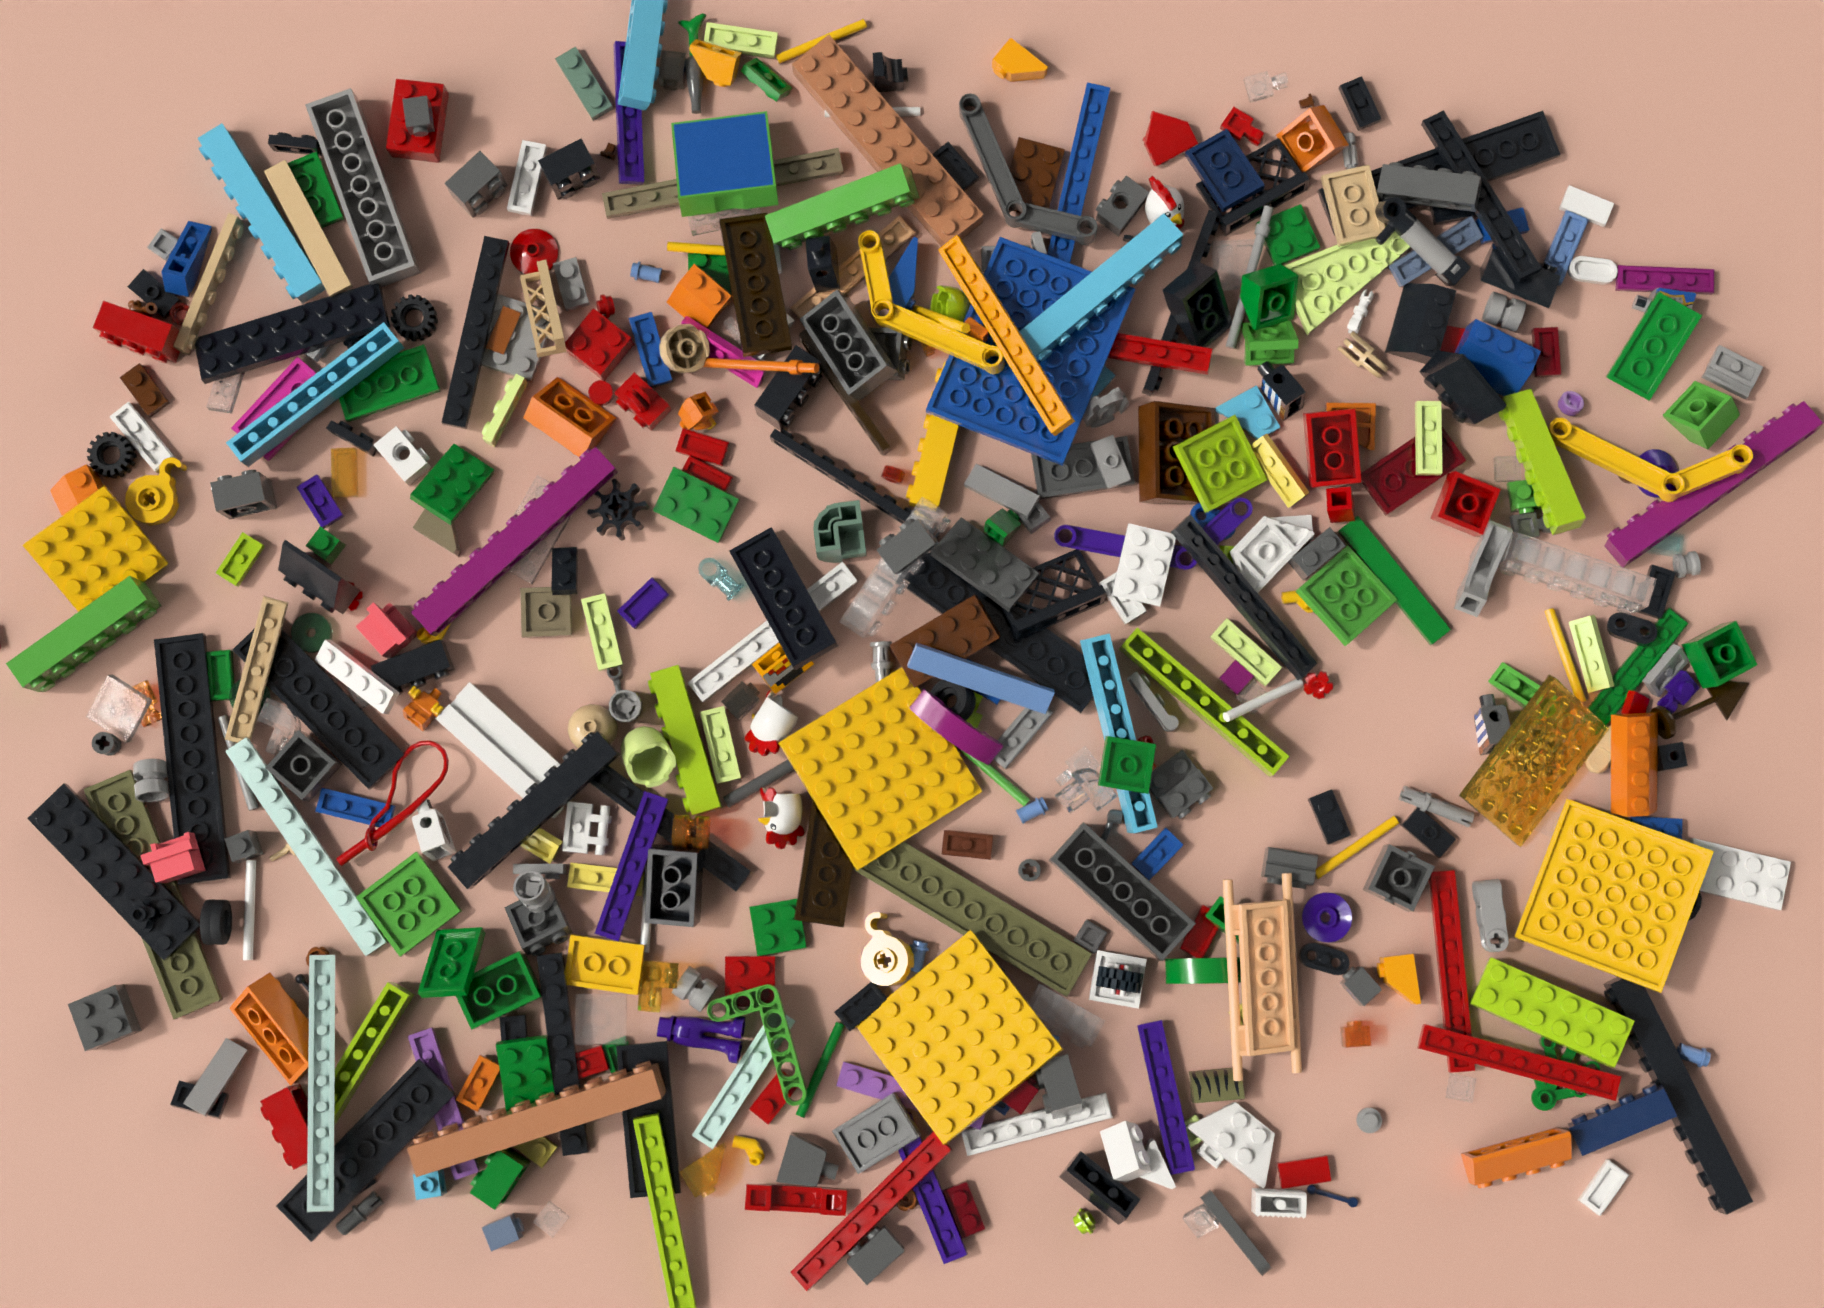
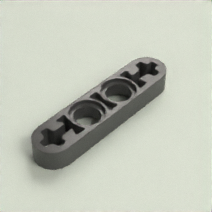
[1200,1190,1272,1276]

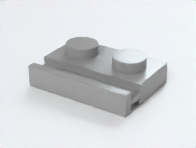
[1701,345,1763,399]

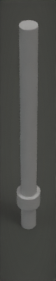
[1226,206,1274,349]

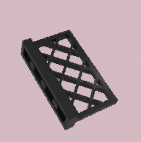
[1196,138,1310,236]
[1000,549,1106,641]

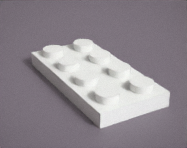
[1690,838,1791,910]

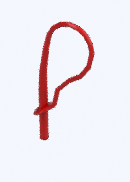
[336,740,449,866]

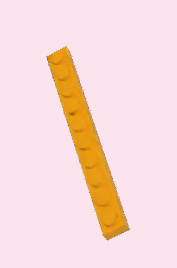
[938,235,1075,436]

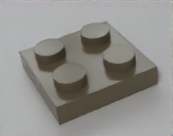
[520,587,572,638]

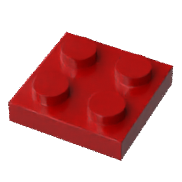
[725,956,775,1007]

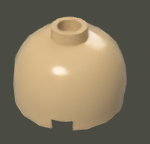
[659,324,710,373]
[568,704,618,748]

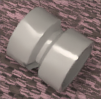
[1482,291,1526,332]
[609,690,643,722]
[133,759,169,802]
[513,870,555,913]
[671,966,719,1012]

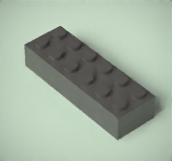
[1049,822,1196,961]

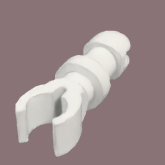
[1347,289,1374,334]

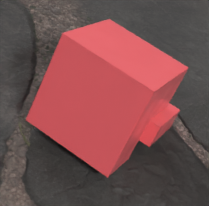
[356,602,417,659]
[141,832,206,883]

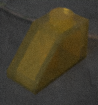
[679,1142,726,1198]

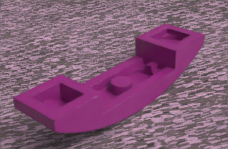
[909,688,1003,765]

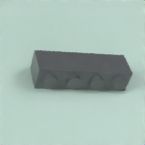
[1377,162,1482,212]

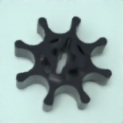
[587,479,650,541]

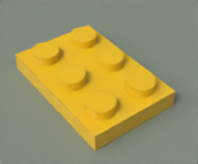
[565,934,646,995]

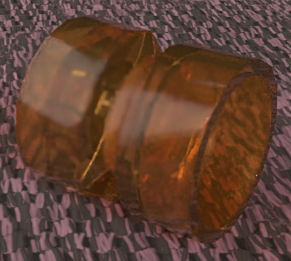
[672,814,711,849]

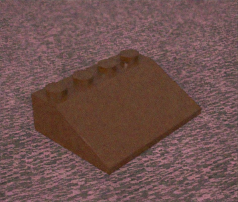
[1138,401,1215,504]

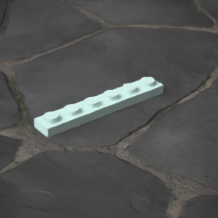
[692,1013,795,1149]

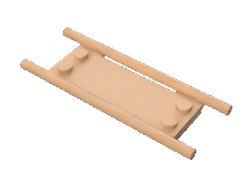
[1223,873,1302,1081]

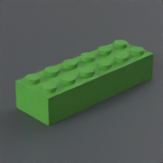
[765,163,920,250]
[6,576,161,692]

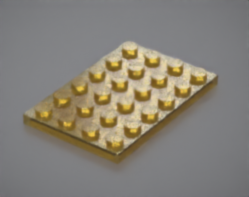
[1459,675,1609,847]

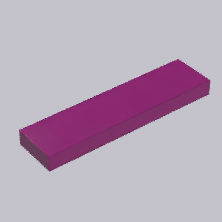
[1615,265,1714,295]

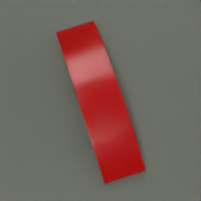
[745,1184,847,1216]

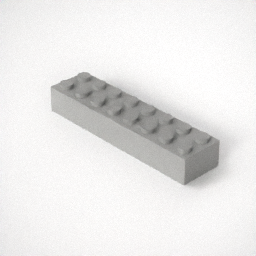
[305,88,421,287]

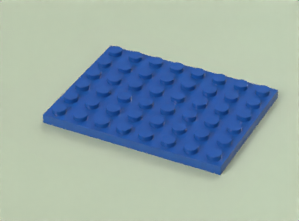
[926,237,1136,466]

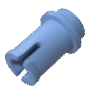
[630,261,662,283]
[1016,797,1049,824]
[910,940,929,972]
[1677,1043,1711,1068]

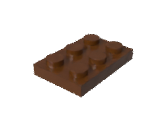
[1010,137,1065,213]

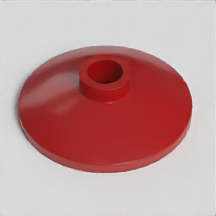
[510,229,558,274]

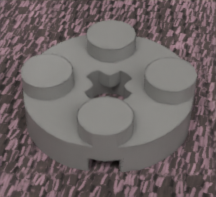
[1082,387,1129,428]

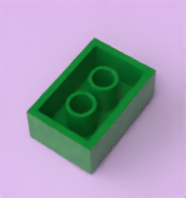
[456,951,542,1030]

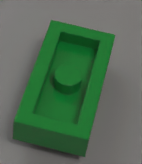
[741,58,792,102]

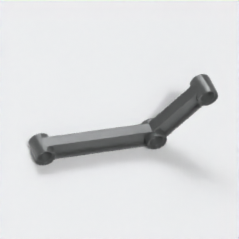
[959,93,1097,245]

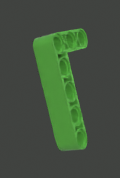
[707,984,807,1106]

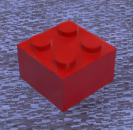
[565,308,634,381]
[1430,471,1501,537]

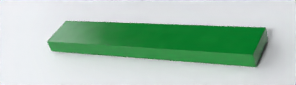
[1338,516,1451,646]
[1577,608,1688,736]

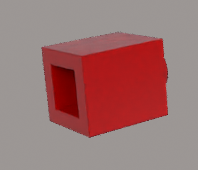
[1326,486,1355,523]

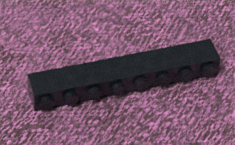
[448,731,621,889]

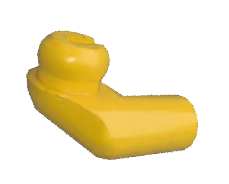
[1281,590,1313,613]
[417,622,452,644]
[732,1135,764,1166]

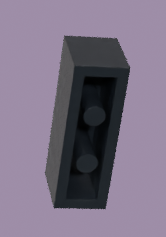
[371,640,455,695]
[1059,1151,1140,1225]

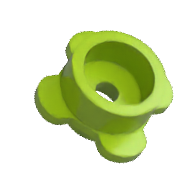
[1073,1208,1096,1234]

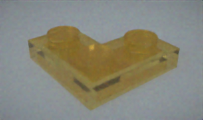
[637,961,679,1012]

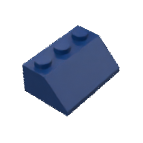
[1455,319,1541,396]

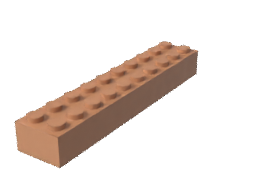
[792,35,984,247]
[407,1061,667,1177]

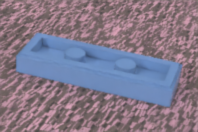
[1543,210,1589,286]

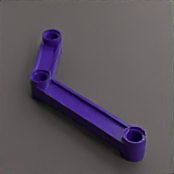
[1054,497,1253,570]

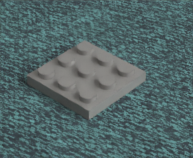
[482,294,551,382]

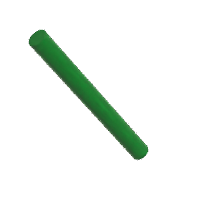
[796,1022,845,1118]

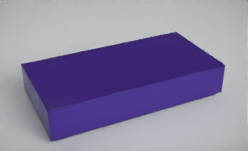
[617,577,670,629]

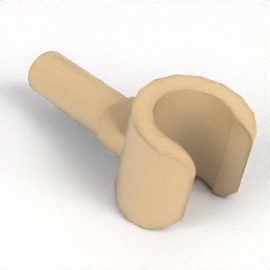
[269,843,296,862]

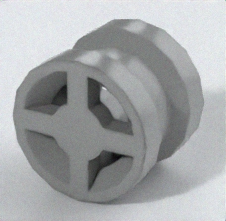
[1672,551,1701,578]

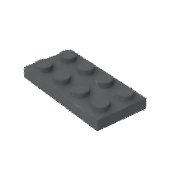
[1031,436,1135,499]
[931,517,1039,612]

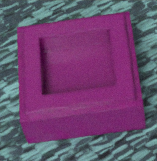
[1218,660,1254,695]

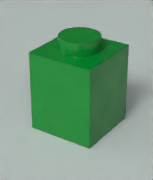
[305,526,346,564]

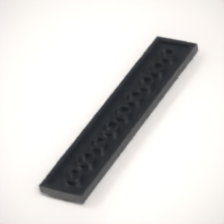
[1317,111,1560,236]
[881,548,1093,714]
[154,633,231,885]

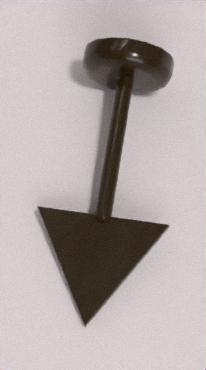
[1650,681,1749,740]

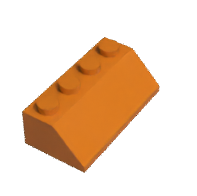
[1611,712,1658,817]
[229,972,309,1086]
[1461,1127,1572,1188]

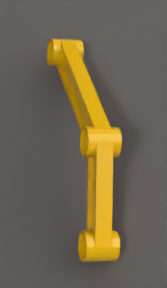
[858,230,1005,374]
[1548,418,1753,502]

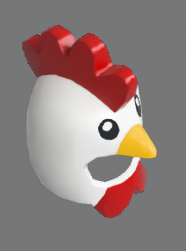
[1145,176,1185,229]
[745,690,798,756]
[758,787,805,849]

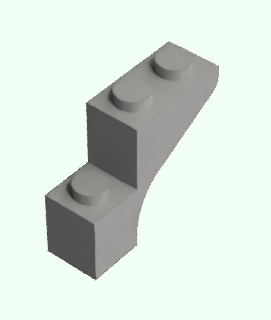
[1454,520,1513,617]

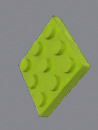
[1173,415,1267,513]

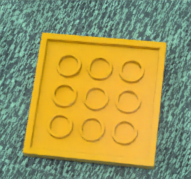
[22,485,168,612]

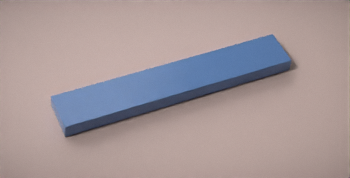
[907,643,1055,714]

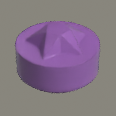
[1558,391,1584,416]

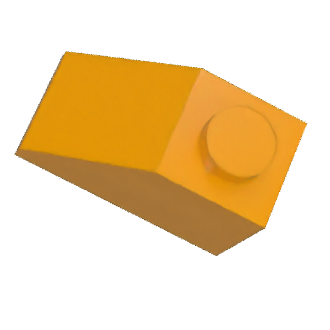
[992,38,1048,82]
[689,39,742,87]
[1377,954,1421,1005]

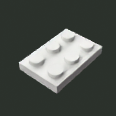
[1111,523,1176,607]

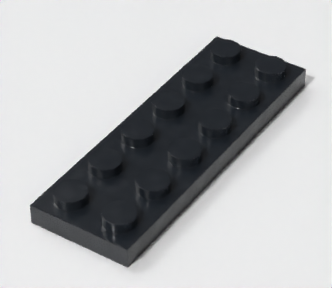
[729,527,838,670]
[616,1041,681,1198]

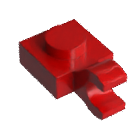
[1220,107,1264,146]

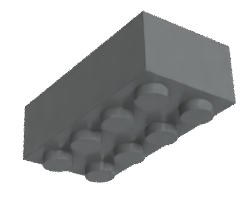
[800,289,898,401]

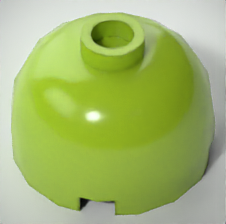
[930,285,971,332]

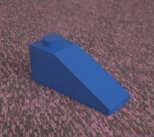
[161,221,212,297]
[887,237,918,311]

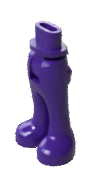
[657,1015,746,1064]

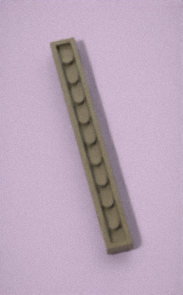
[602,148,843,219]

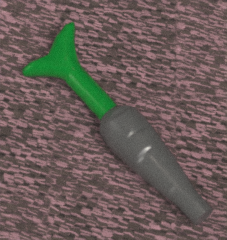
[678,13,707,114]

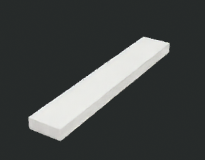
[961,1092,1113,1156]

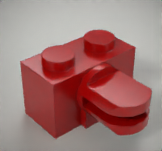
[614,372,671,431]

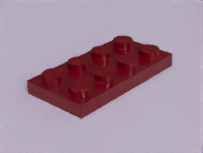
[1361,427,1466,516]

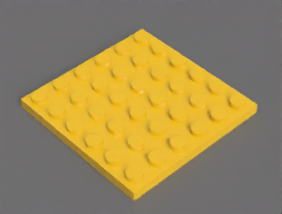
[779,667,982,870]
[1514,799,1714,993]
[856,930,1064,1145]

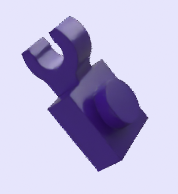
[1657,670,1699,713]

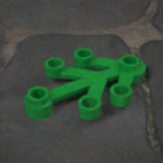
[1531,1037,1600,1111]

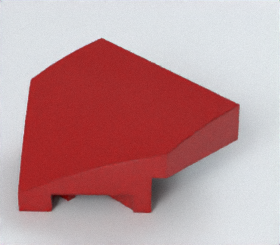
[1142,111,1198,166]

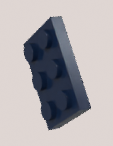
[1185,129,1265,212]

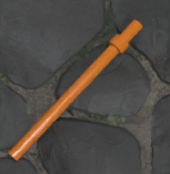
[703,358,819,375]

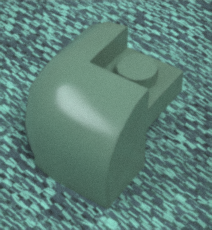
[813,500,866,563]

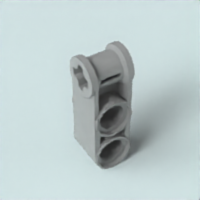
[1472,879,1509,952]

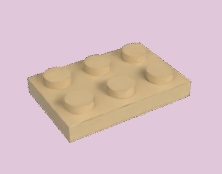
[1321,165,1385,247]

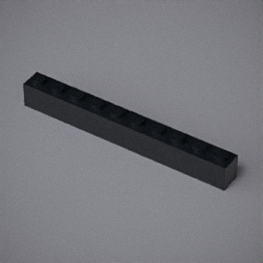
[1603,977,1753,1215]

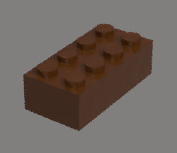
[889,594,1002,688]

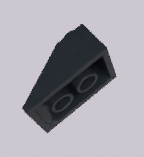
[1163,261,1232,348]

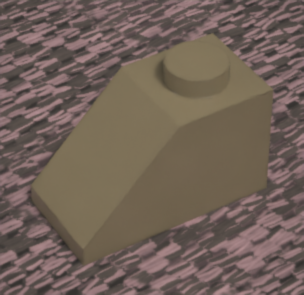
[413,509,461,557]

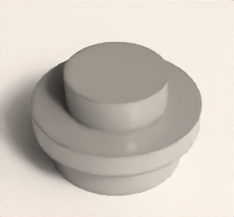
[1356,1108,1382,1133]

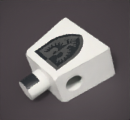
[412,799,457,861]

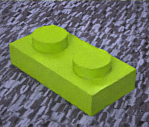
[216,532,265,587]

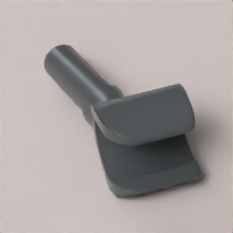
[607,666,623,692]
[1101,809,1122,842]

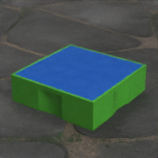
[671,111,779,217]

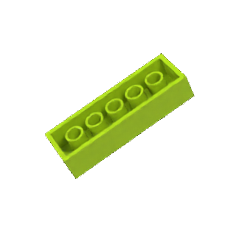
[1469,957,1635,1068]

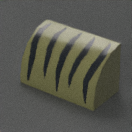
[1189,1067,1245,1103]

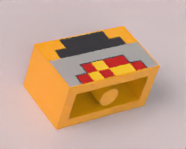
[752,643,814,695]

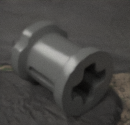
[92,732,121,756]

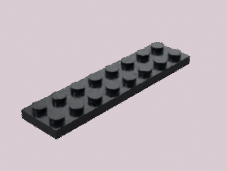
[195,283,390,384]
[232,628,404,790]
[27,783,200,960]
[276,1058,456,1242]

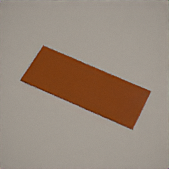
[486,306,521,355]

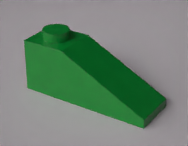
[983,508,1021,547]

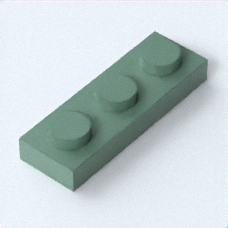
[555,46,613,121]

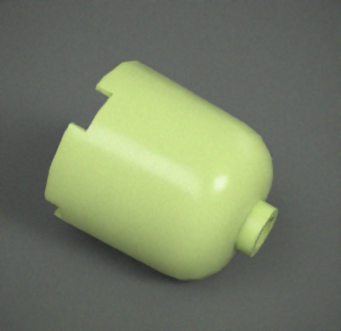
[621,726,676,788]

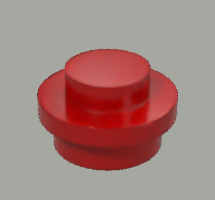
[596,294,615,319]

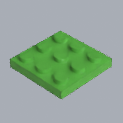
[1295,545,1397,646]
[356,852,462,957]

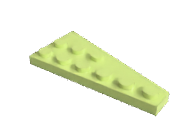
[1285,225,1410,335]

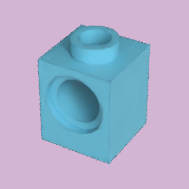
[413,1169,447,1200]

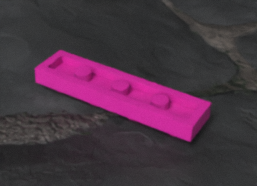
[681,316,766,388]

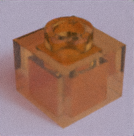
[1340,1020,1371,1048]

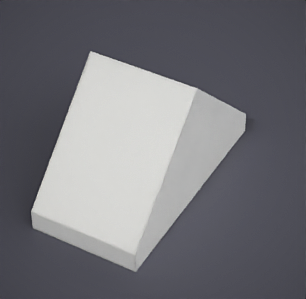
[1140,1138,1176,1189]

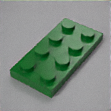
[1605,291,1702,401]
[339,344,440,422]

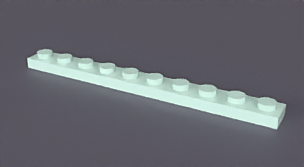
[225,737,388,956]
[307,955,335,1213]

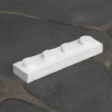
[315,640,399,714]

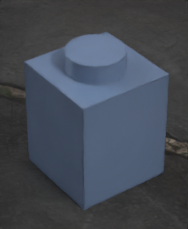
[482,1213,524,1251]

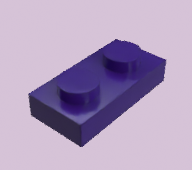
[296,474,344,529]

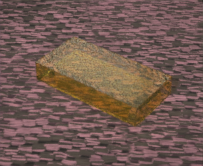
[331,447,358,498]

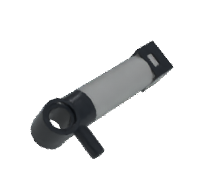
[1375,197,1471,286]

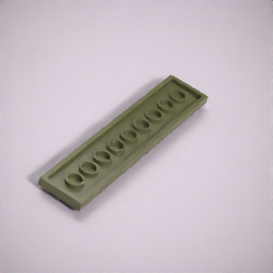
[83,770,223,1020]
[853,842,1092,997]

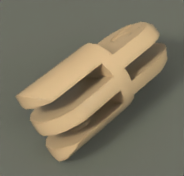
[1337,331,1388,378]
[1585,725,1611,774]

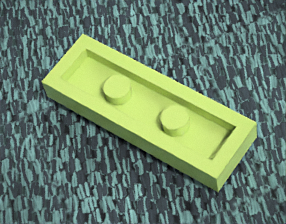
[704,22,778,59]
[482,374,528,447]
[1415,401,1442,475]
[581,593,623,671]
[1569,615,1614,693]
[1210,618,1282,686]
[700,706,741,784]

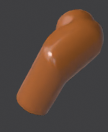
[128,300,157,317]

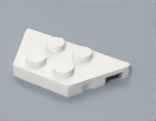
[1230,516,1315,593]
[1186,1102,1275,1189]

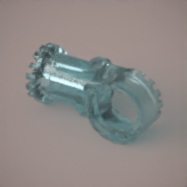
[698,558,744,601]

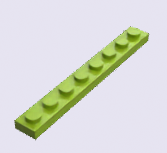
[633,1113,697,1308]

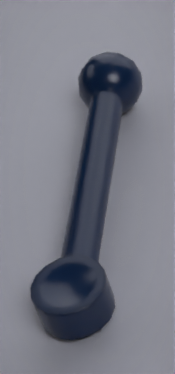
[1307,1185,1358,1207]

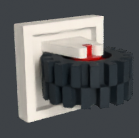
[1089,950,1147,1009]

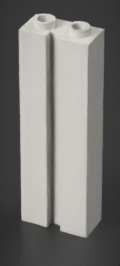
[436,682,575,819]

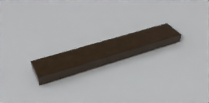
[799,329,890,456]

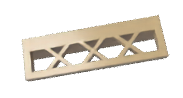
[520,260,567,358]

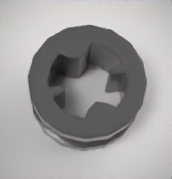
[1018,859,1041,882]

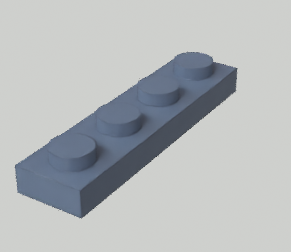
[1388,216,1483,287]

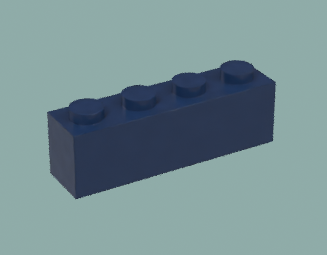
[1568,1083,1677,1156]

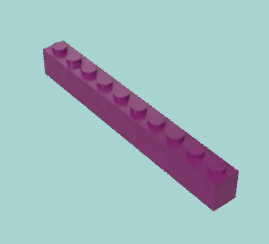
[1604,401,1823,568]
[411,447,618,637]

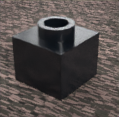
[1658,742,1688,771]

